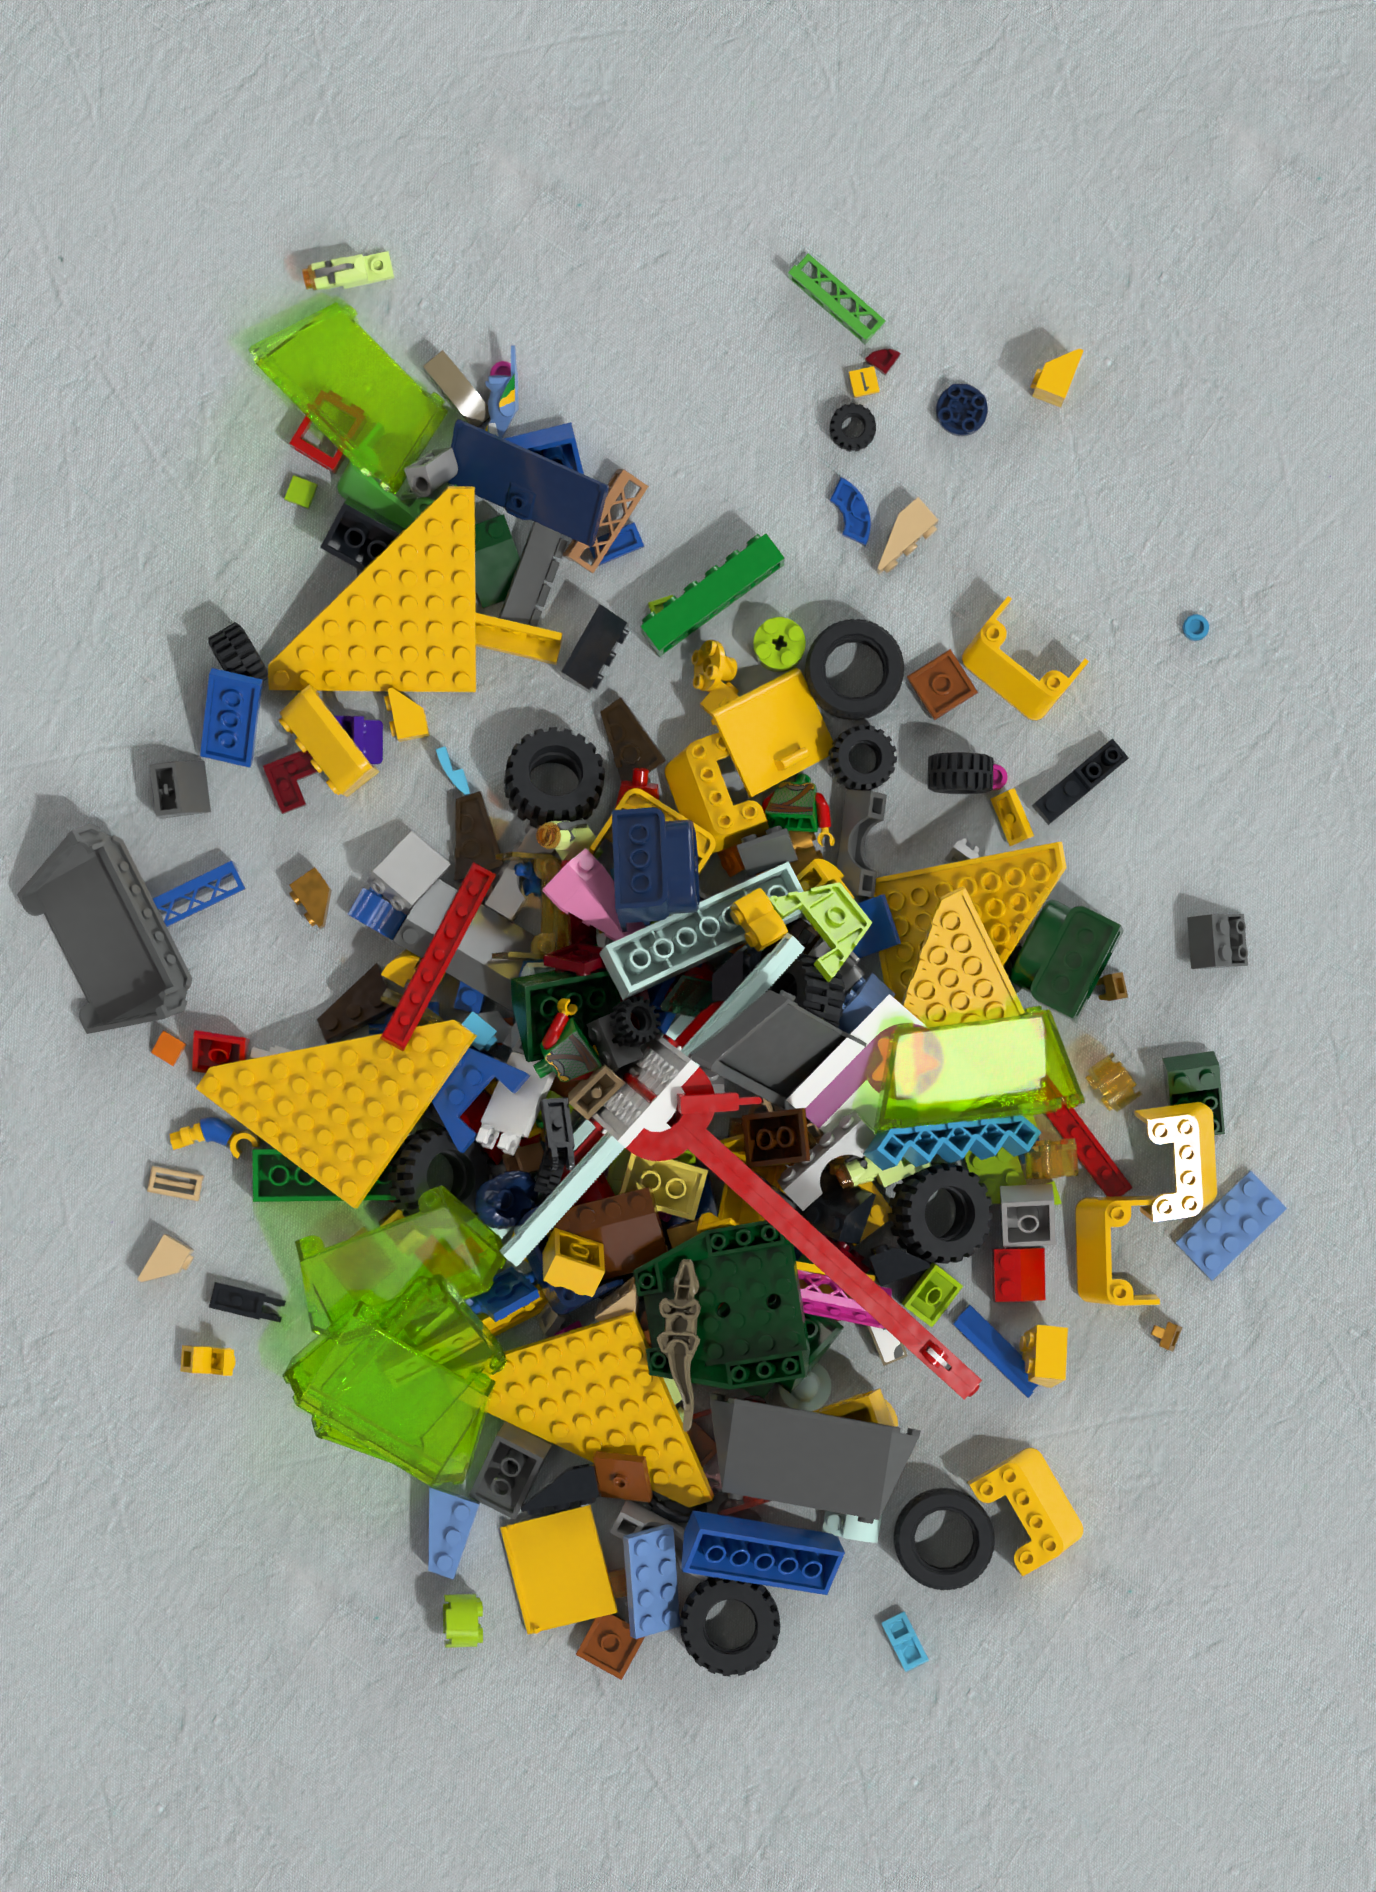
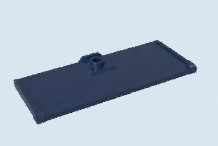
[447,419,609,547]

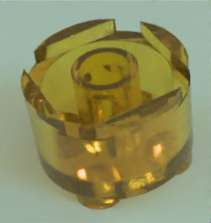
[1085,1052,1143,1112]
[1025,1139,1079,1180]

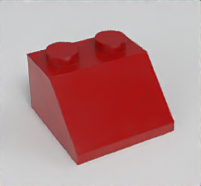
[992,1248,1046,1302]

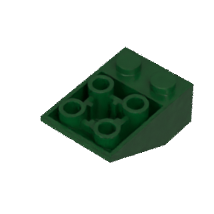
[1162,1051,1225,1135]

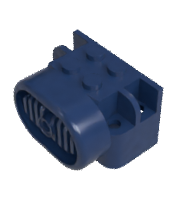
[612,807,700,932]

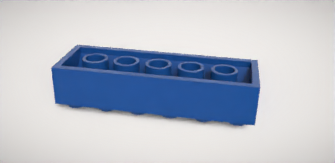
[681,1511,845,1595]

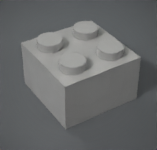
[1000,1184,1056,1247]

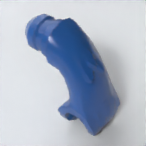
[514,862,541,897]

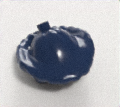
[475,1170,539,1230]

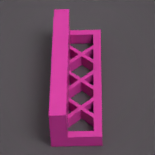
[797,1270,892,1329]

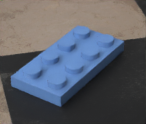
[1175,1171,1287,1281]
[623,1524,680,1639]

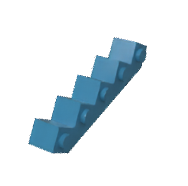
[863,1115,1041,1171]

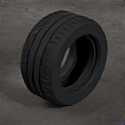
[805,619,904,721]
[894,1488,995,1591]

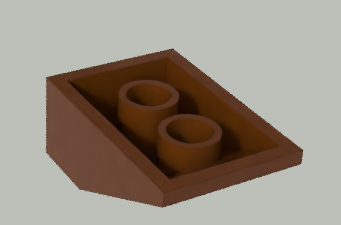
[742,1108,810,1168]

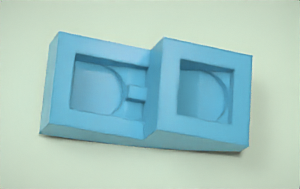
[436,746,471,796]
[881,1611,929,1672]

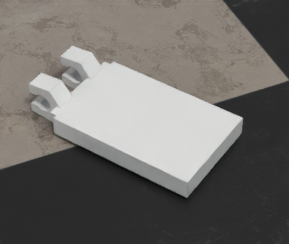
[476,1052,556,1156]

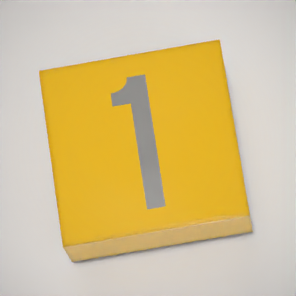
[849,366,880,398]

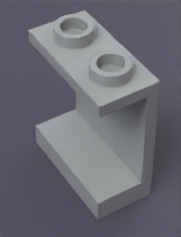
[367,830,451,915]

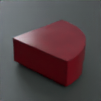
[865,349,901,376]

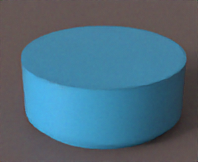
[1182,614,1209,641]

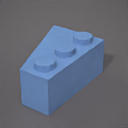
[838,973,895,1034]
[428,1485,480,1579]

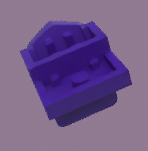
[334,716,383,764]

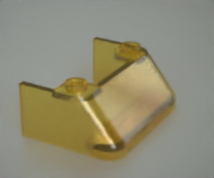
[492,852,569,961]

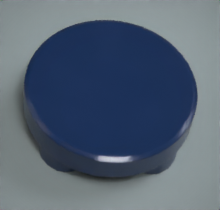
[936,384,988,436]

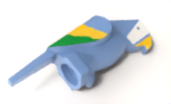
[482,345,519,438]

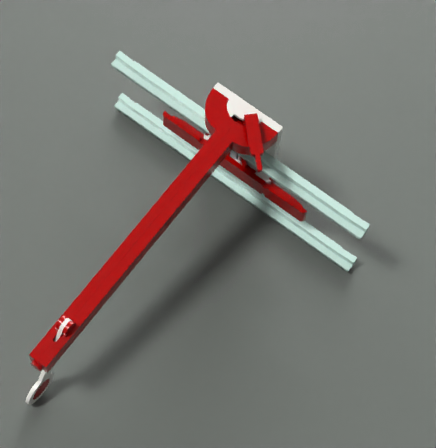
[481,933,982,1400]

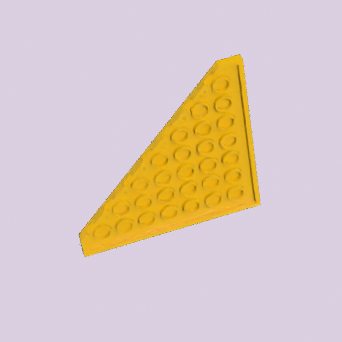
[268,486,476,692]
[869,842,1067,1004]
[901,886,1052,1116]
[195,1020,477,1209]
[444,1311,714,1507]

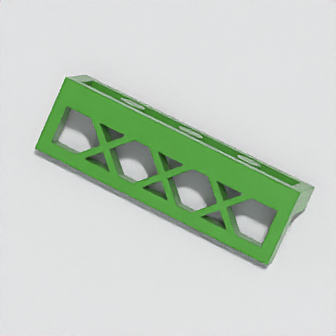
[788,253,886,345]

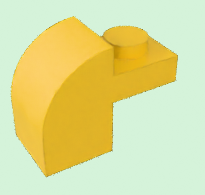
[180,1345,236,1376]

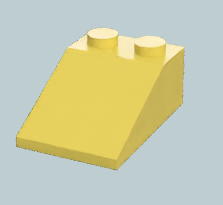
[619,1153,708,1221]

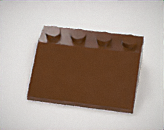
[551,1186,668,1281]

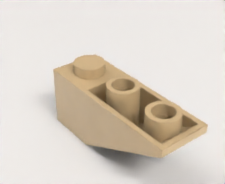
[877,497,939,574]

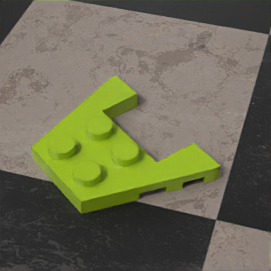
[769,882,872,982]
[964,1106,1062,1205]

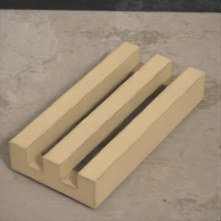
[147,1166,204,1201]

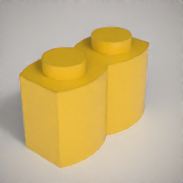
[730,888,788,951]

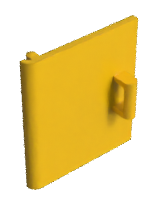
[709,668,833,798]
[500,1505,618,1635]

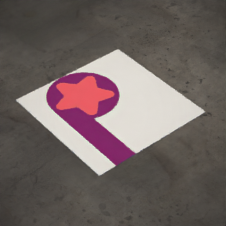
[786,994,991,1187]

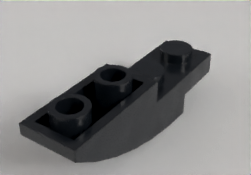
[1032,738,1129,825]

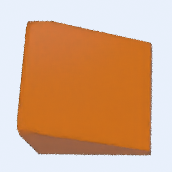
[151,1030,187,1067]

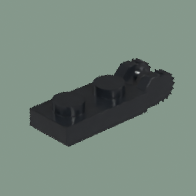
[540,1098,575,1171]
[209,1282,286,1322]

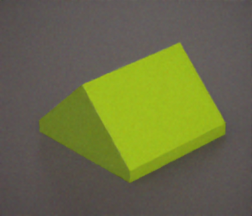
[900,1262,963,1327]

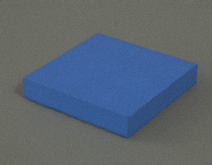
[853,894,901,959]

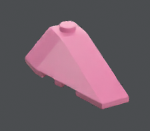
[542,848,645,941]

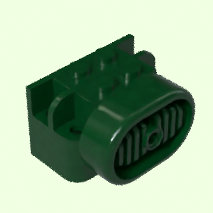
[1009,899,1124,1024]

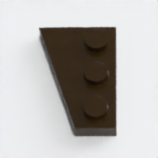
[600,697,667,782]
[454,791,504,881]
[317,963,396,1044]

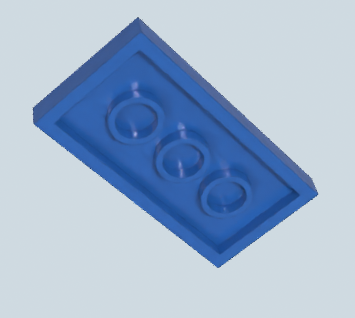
[200,668,263,768]

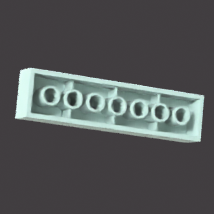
[599,862,805,1000]

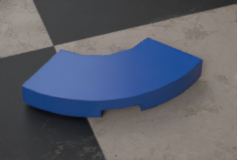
[830,477,871,546]

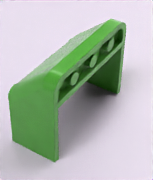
[337,423,457,529]

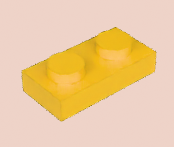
[990,788,1034,846]

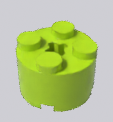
[753,617,806,673]
[443,1594,483,1648]

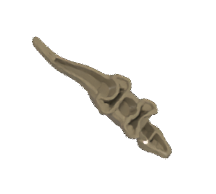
[657,1259,701,1432]

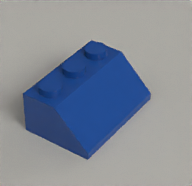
[504,422,584,474]

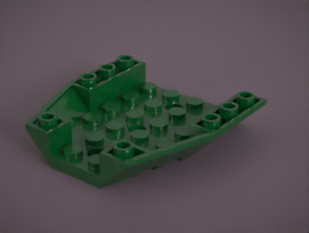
[633,1220,810,1389]

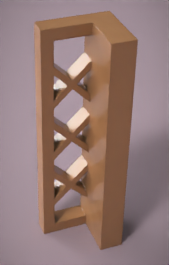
[563,469,649,573]

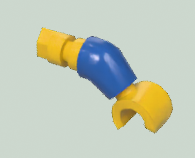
[169,1117,260,1159]

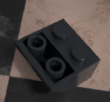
[712,943,761,1001]

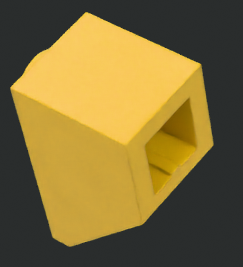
[384,688,430,742]

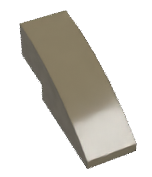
[423,350,490,427]

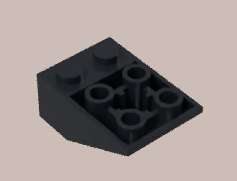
[521,1463,600,1515]

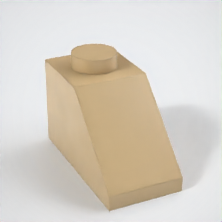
[568,1065,625,1120]
[137,1234,194,1282]
[595,1277,639,1322]

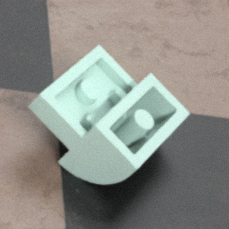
[822,1511,882,1543]

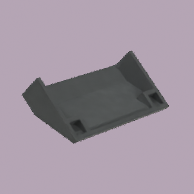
[392,879,558,1012]

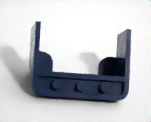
[514,1205,624,1315]

